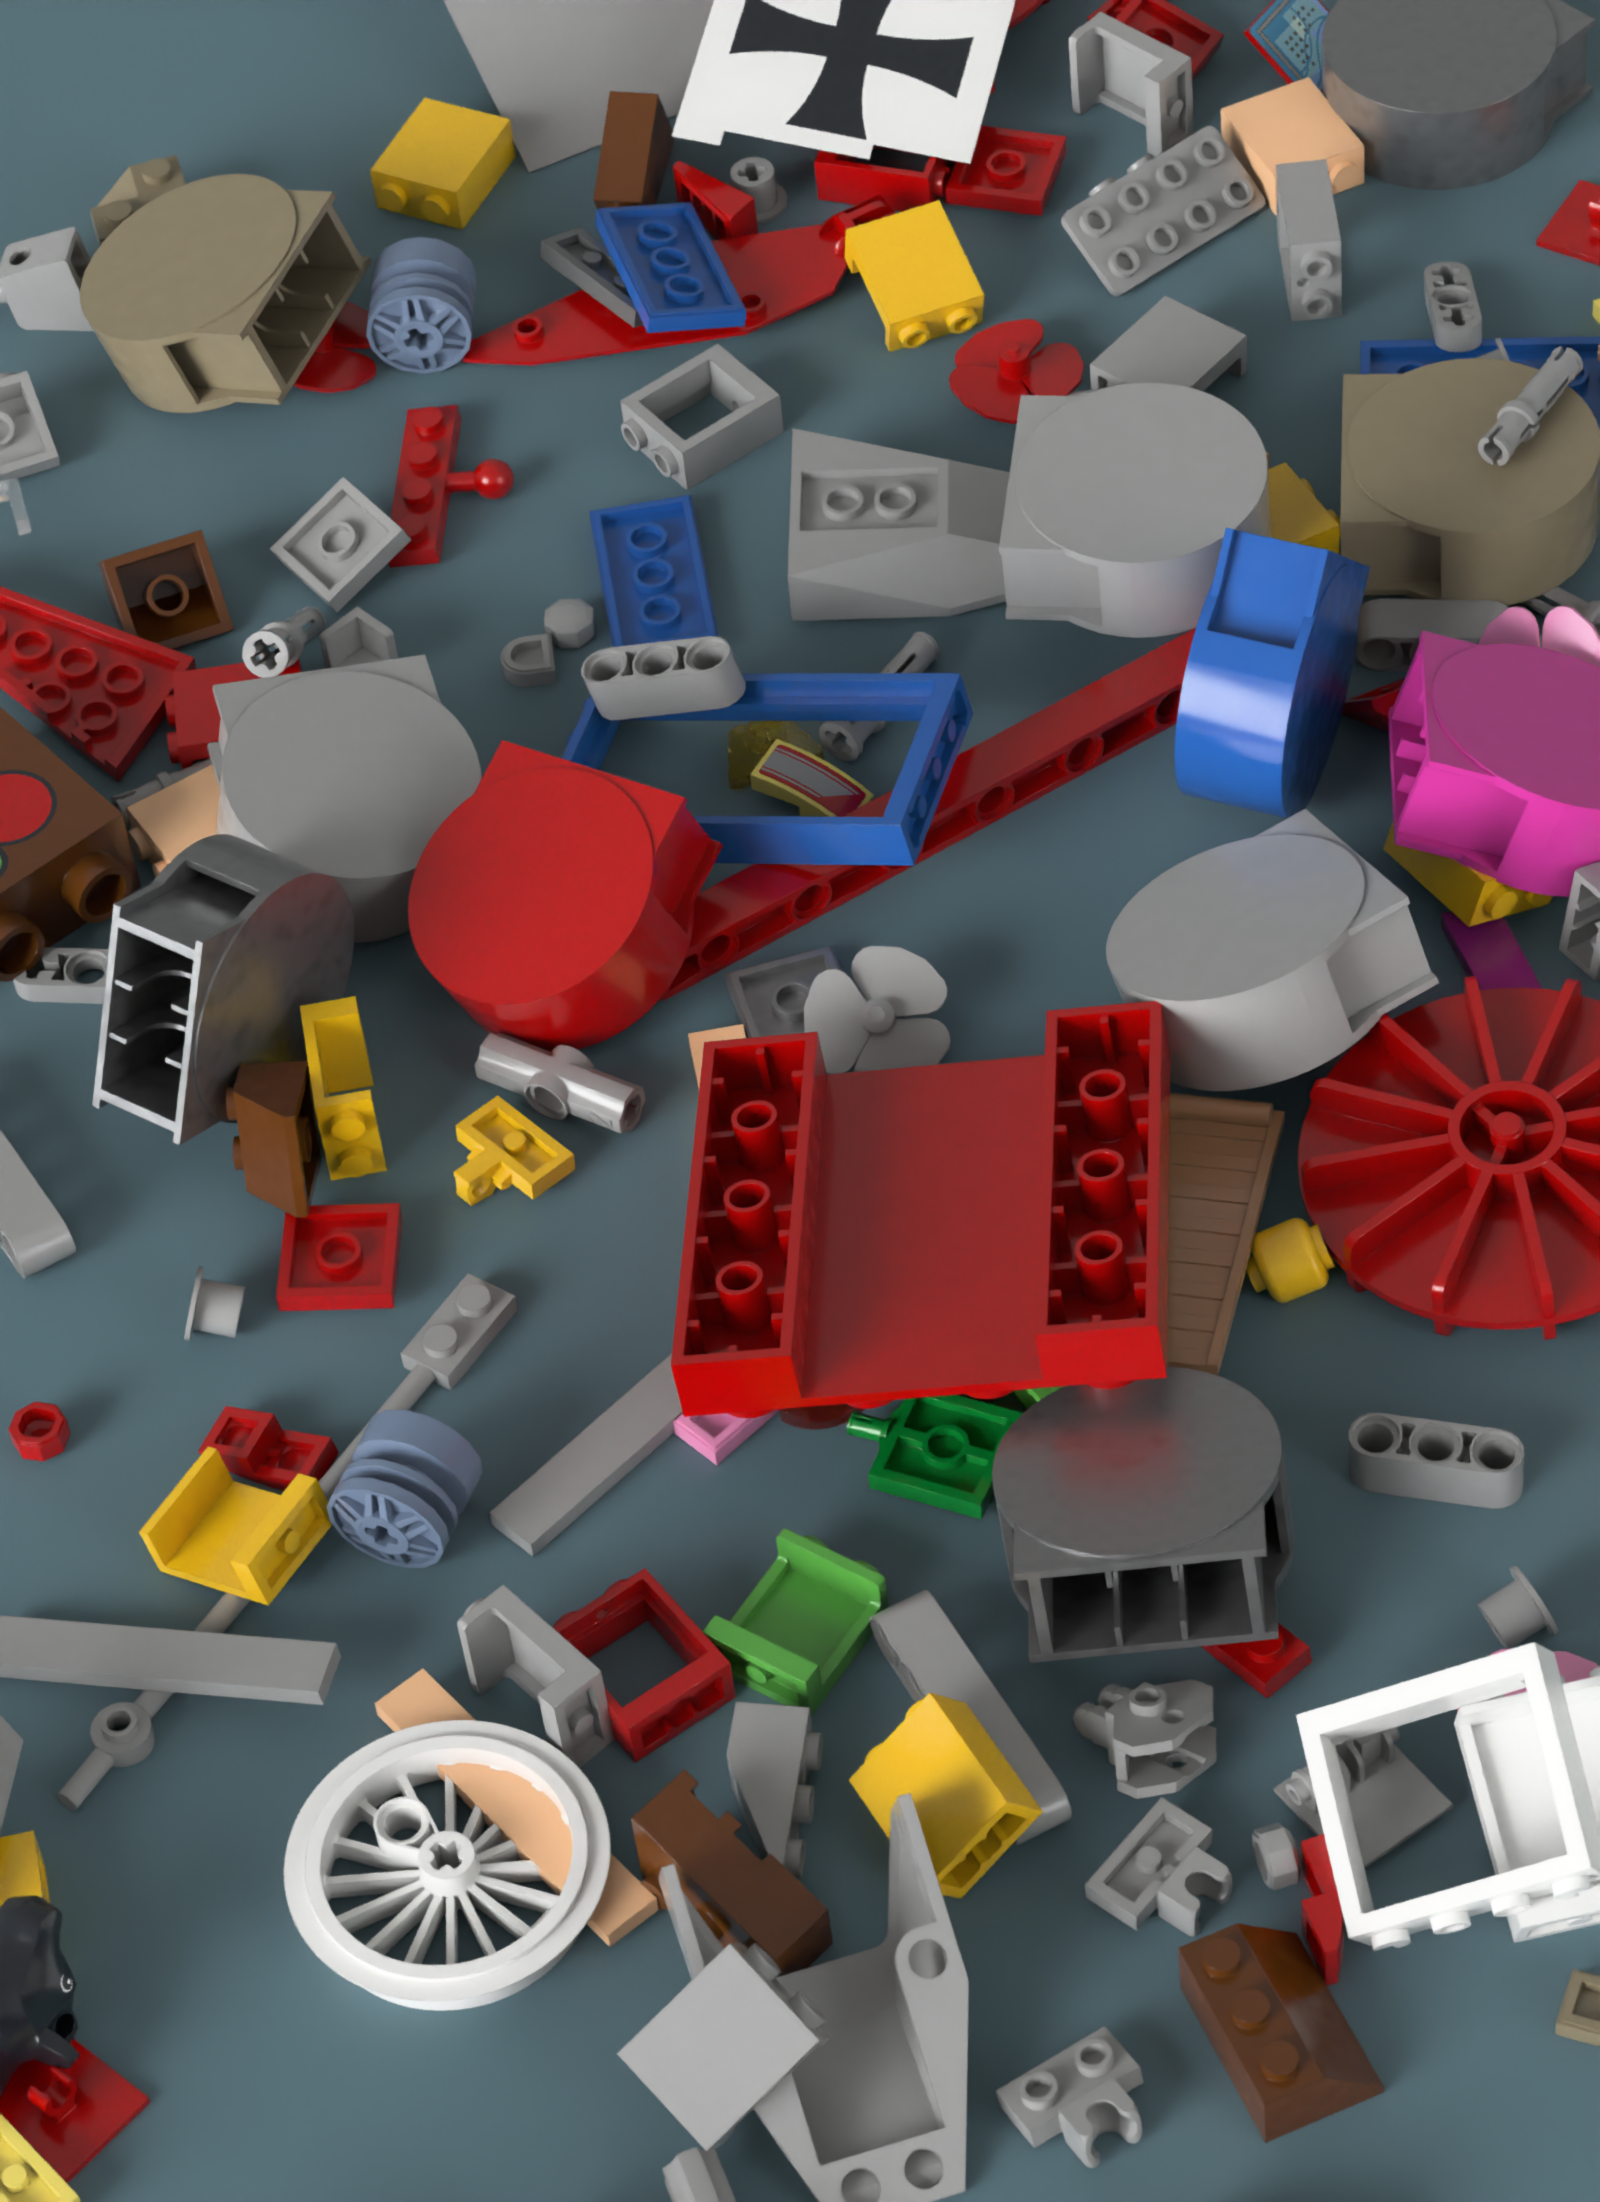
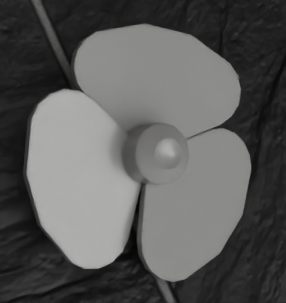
[803,946,951,1074]

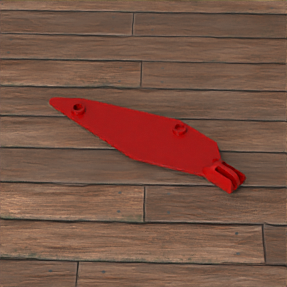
[461,194,896,366]

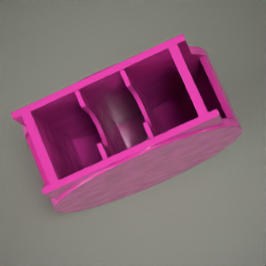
[1388,630,1600,897]

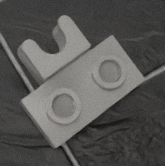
[1085,1797,1233,1937]
[996,2026,1143,2168]

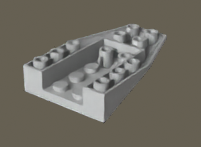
[788,428,1010,621]

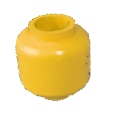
[1246,1218,1336,1303]

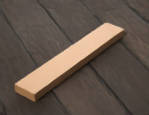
[375,1668,659,1947]

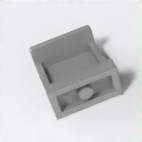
[1068,12,1194,156]
[1090,296,1248,391]
[457,1584,614,1768]
[617,1942,830,2151]

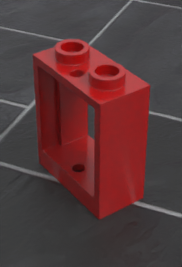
[814,145,956,212]
[552,1568,736,1763]

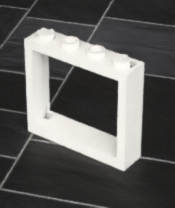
[1296,1642,1600,1951]

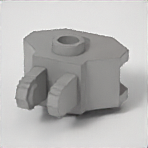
[1072,1679,1217,1799]

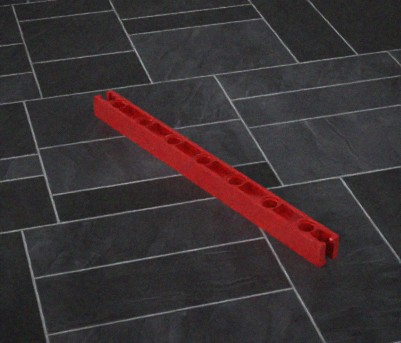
[661,628,1196,1001]

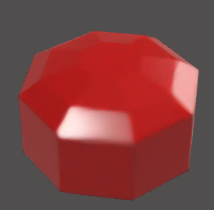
[8,1401,71,1462]

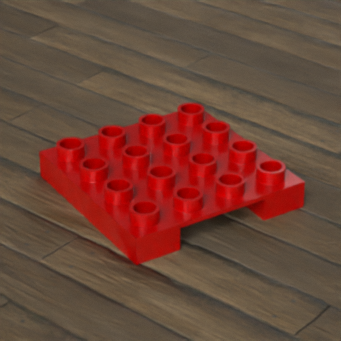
[671,1001,1170,1418]

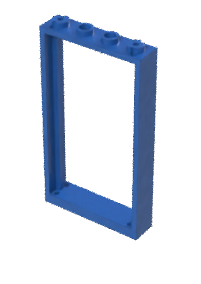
[562,673,973,866]

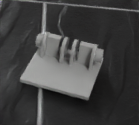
[1274,1727,1453,1869]

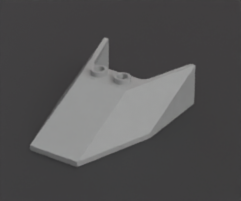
[658,1793,969,2202]

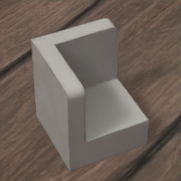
[319,606,398,669]

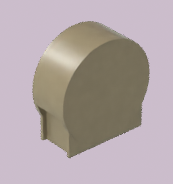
[80,174,372,413]
[1340,358,1600,606]

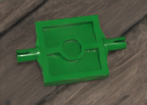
[847,1395,1023,1520]

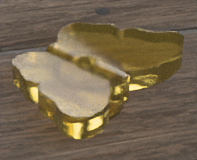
[727,721,825,790]

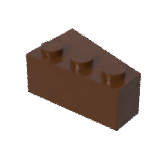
[631,1769,833,1978]

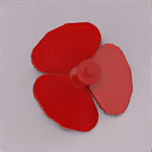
[293,302,376,393]
[949,319,1084,424]

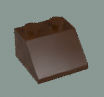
[98,529,234,649]
[226,1061,321,1218]

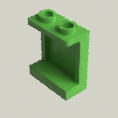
[702,1528,889,1717]

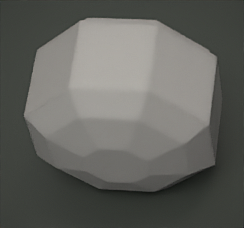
[544,598,596,648]
[1252,1823,1301,1890]

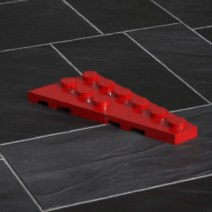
[0,586,196,782]

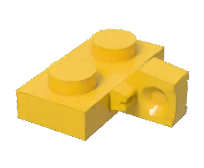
[454,1095,575,1206]

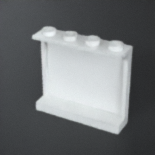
[1454,1667,1600,1943]

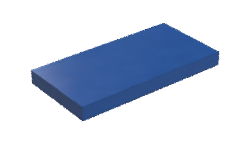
[595,202,747,333]
[589,495,719,647]

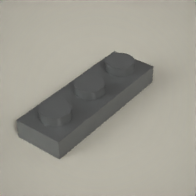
[540,227,644,328]

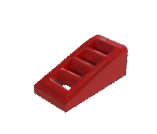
[672,161,759,240]

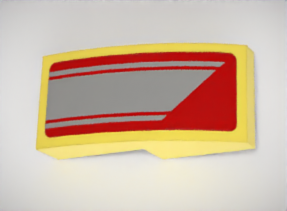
[750,739,874,817]

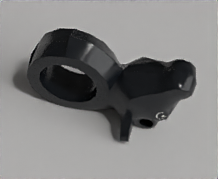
[0,1895,80,2097]

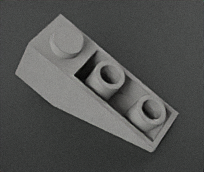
[726,1702,823,1877]

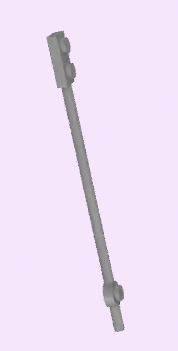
[57,1273,518,1811]

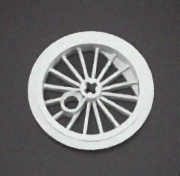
[284,1720,611,2011]

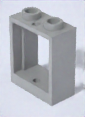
[1276,159,1342,322]
[620,343,784,490]

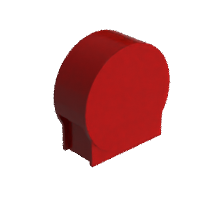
[408,740,723,1052]

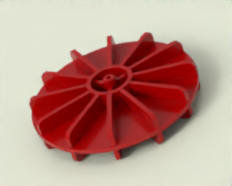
[1298,976,1600,1341]

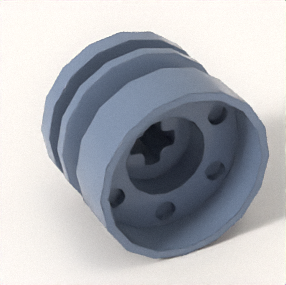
[366,237,477,374]
[326,1410,483,1568]

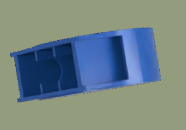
[1174,528,1370,819]

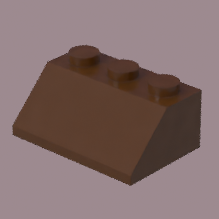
[1178,1923,1384,2143]

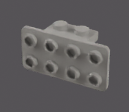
[1061,126,1265,297]

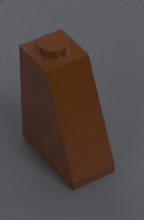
[593,91,674,209]

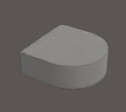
[500,633,557,687]

